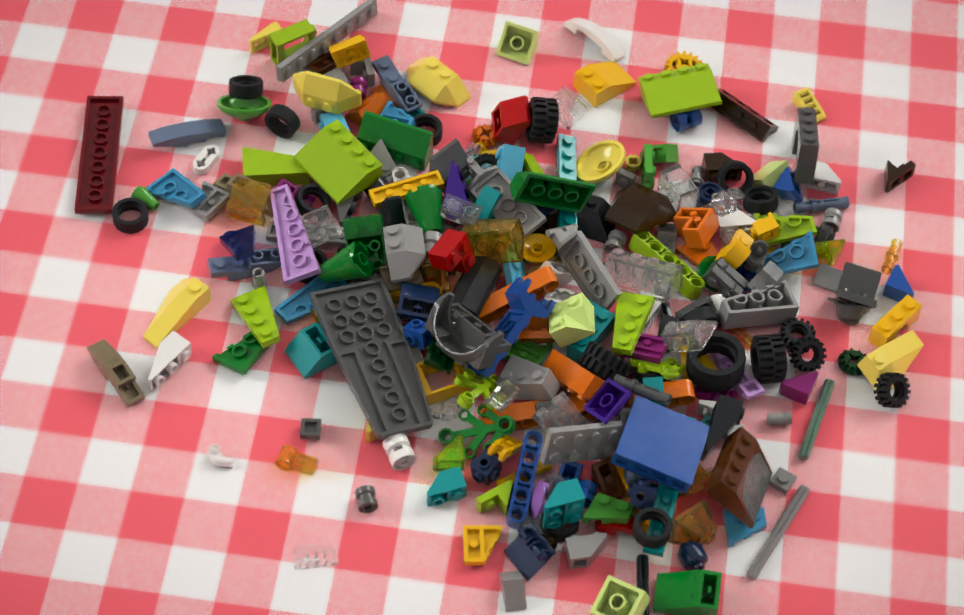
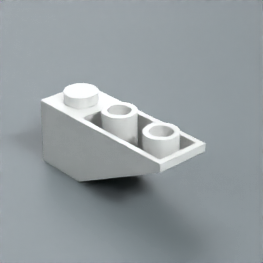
[148,331,192,391]

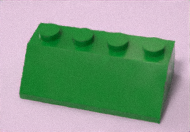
[357,111,433,171]
[509,171,596,213]

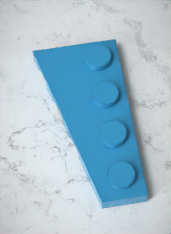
[274,276,349,325]

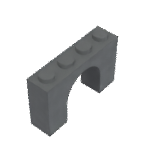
[791,107,819,184]

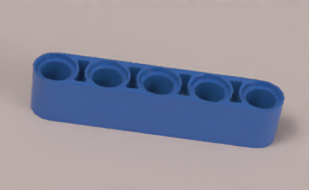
[506,430,543,529]

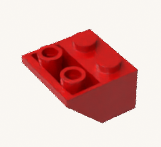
[491,95,532,145]

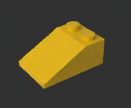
[573,61,637,108]

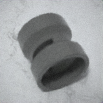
[355,485,378,513]

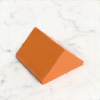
[345,92,388,127]

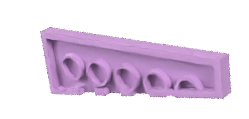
[270,184,321,285]

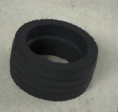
[686,331,746,393]

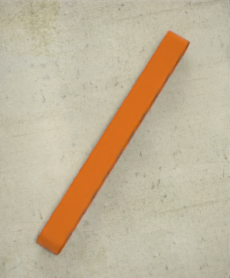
[479,379,696,434]

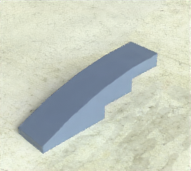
[148,119,226,147]

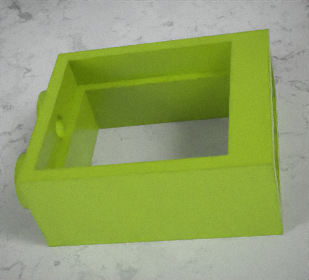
[269,19,317,65]

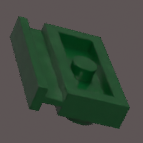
[423,336,455,375]

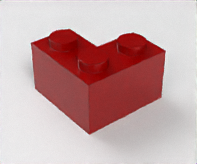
[427,229,476,273]

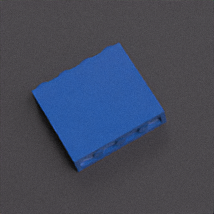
[610,395,711,494]

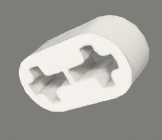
[193,145,220,175]

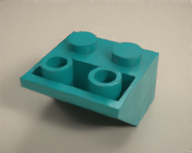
[285,322,337,379]
[542,478,585,529]

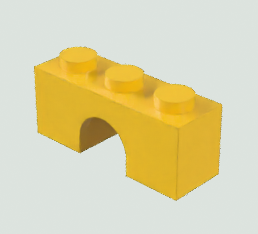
[868,294,923,348]

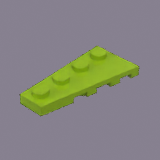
[230,285,281,349]

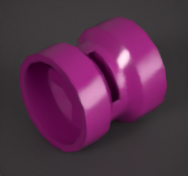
[350,76,368,100]

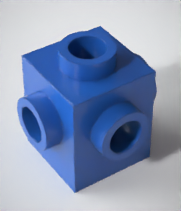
[403,318,433,350]

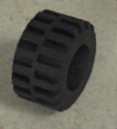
[525,96,559,144]
[750,334,787,384]
[578,341,632,381]

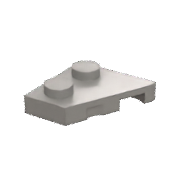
[193,181,232,222]

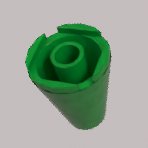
[405,184,442,233]
[318,241,373,283]

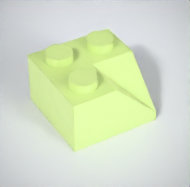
[549,292,595,348]
[590,575,651,615]

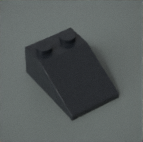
[700,394,745,461]

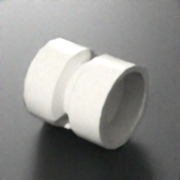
[382,433,416,471]

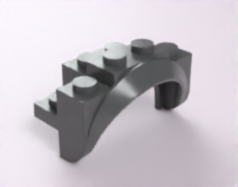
[425,292,512,370]

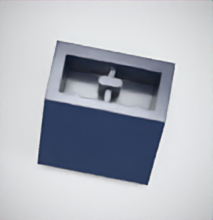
[396,281,440,322]

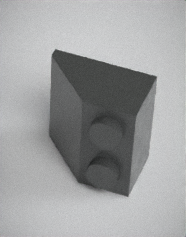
[429,139,470,194]

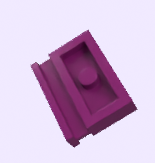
[623,333,670,364]

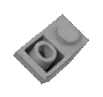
[564,532,607,569]

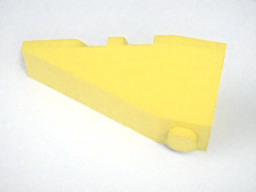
[143,277,211,349]
[857,330,924,390]

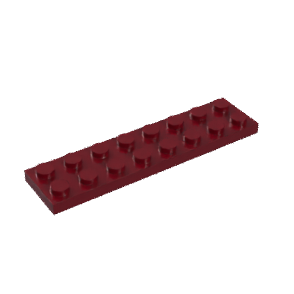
[74,96,124,214]

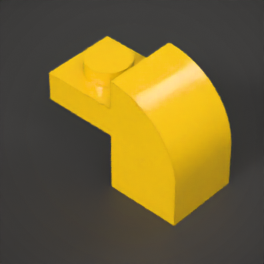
[714,228,754,269]

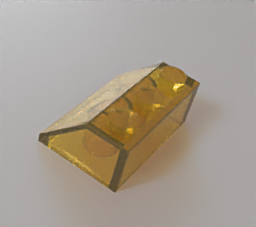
[461,218,524,263]

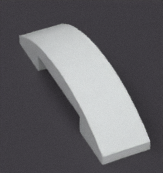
[563,18,625,63]

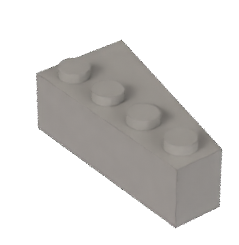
[717,280,799,329]

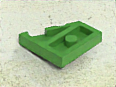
[582,492,636,524]

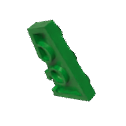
[212,331,270,376]

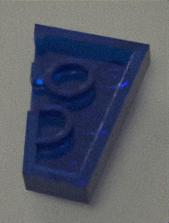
[219,225,256,261]

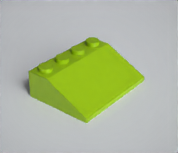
[638,63,722,118]
[294,119,383,205]

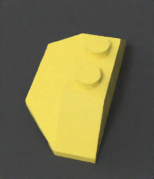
[407,56,471,108]
[292,71,362,114]

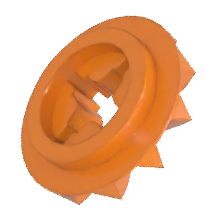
[471,123,499,148]

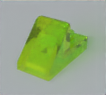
[815,239,845,267]

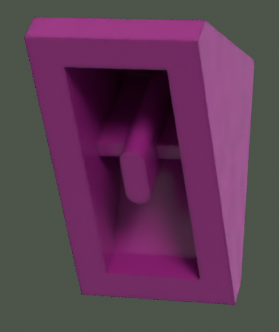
[779,371,818,405]

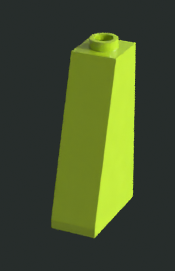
[242,147,311,186]

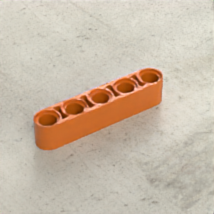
[478,266,559,324]

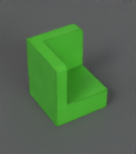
[652,144,678,164]

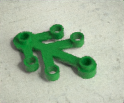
[438,404,516,460]

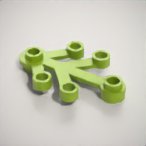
[630,358,685,380]
[454,368,507,410]

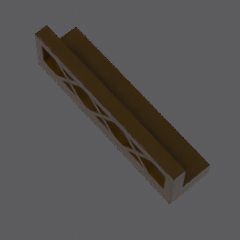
[711,89,779,142]

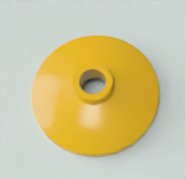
[518,233,556,263]

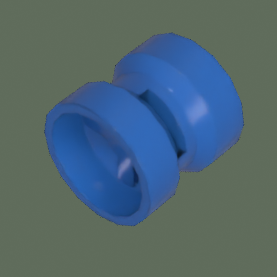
[579,480,597,508]

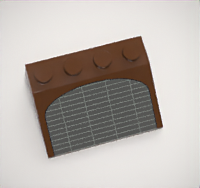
[705,426,772,529]

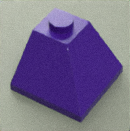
[583,378,633,425]

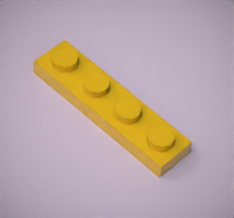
[368,170,445,208]

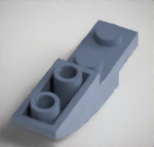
[372,55,423,113]
[207,248,281,281]

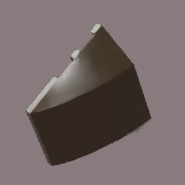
[604,183,676,234]

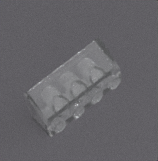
[603,248,683,303]

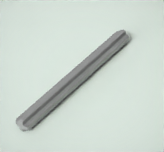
[746,485,810,581]

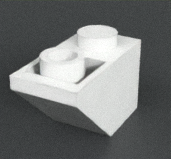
[717,208,756,238]

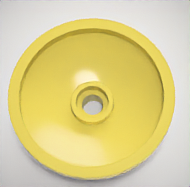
[576,140,626,183]

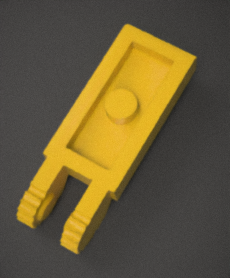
[487,435,523,462]

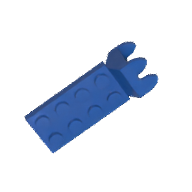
[466,277,555,378]

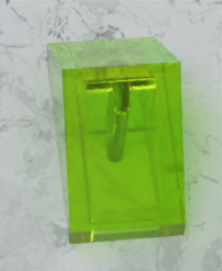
[433,434,465,472]

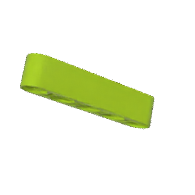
[629,231,705,300]

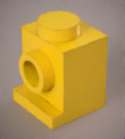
[749,212,779,242]

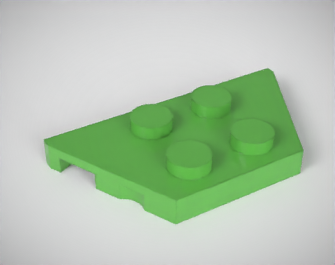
[640,144,656,189]

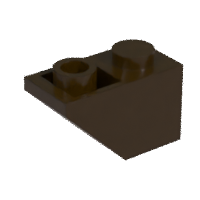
[701,152,743,182]

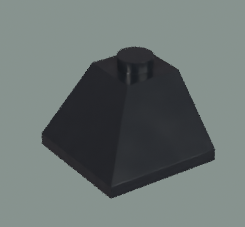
[577,195,616,243]

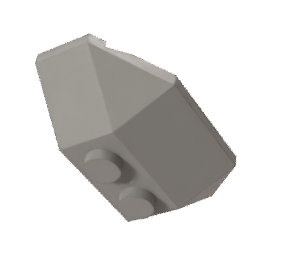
[383,223,427,283]

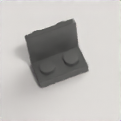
[835,262,882,309]

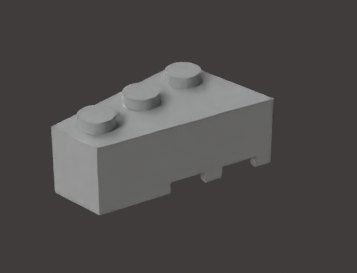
[495,355,561,400]

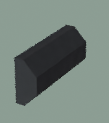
[452,256,503,318]

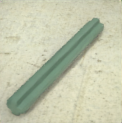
[798,379,835,460]

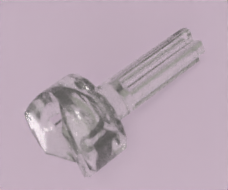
[699,189,737,217]

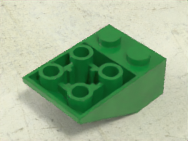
[342,213,388,274]
[652,570,722,615]

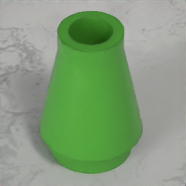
[131,186,160,211]

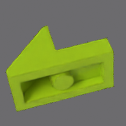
[476,479,513,516]

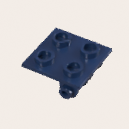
[504,522,556,581]

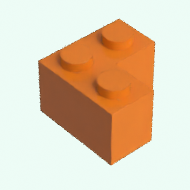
[673,207,719,249]

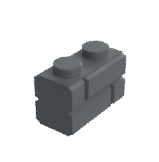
[703,257,749,298]

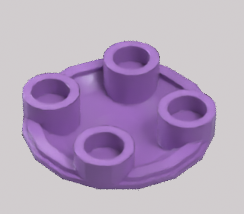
[529,480,549,520]

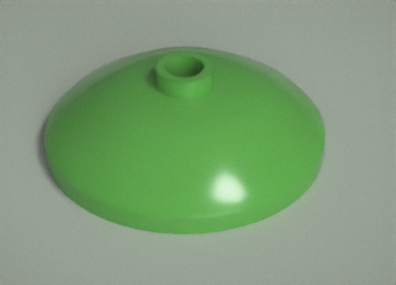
[217,94,271,121]

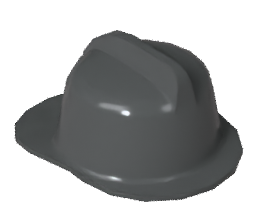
[826,297,869,325]

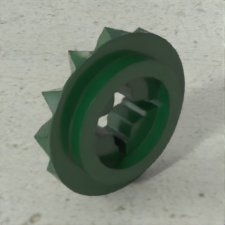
[838,348,866,376]

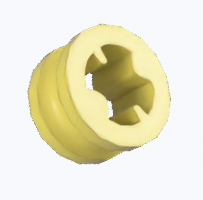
[624,155,642,173]

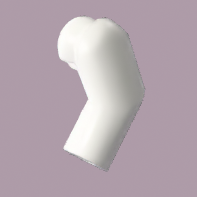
[207,445,234,468]

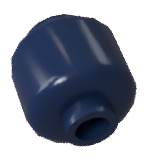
[677,541,708,571]

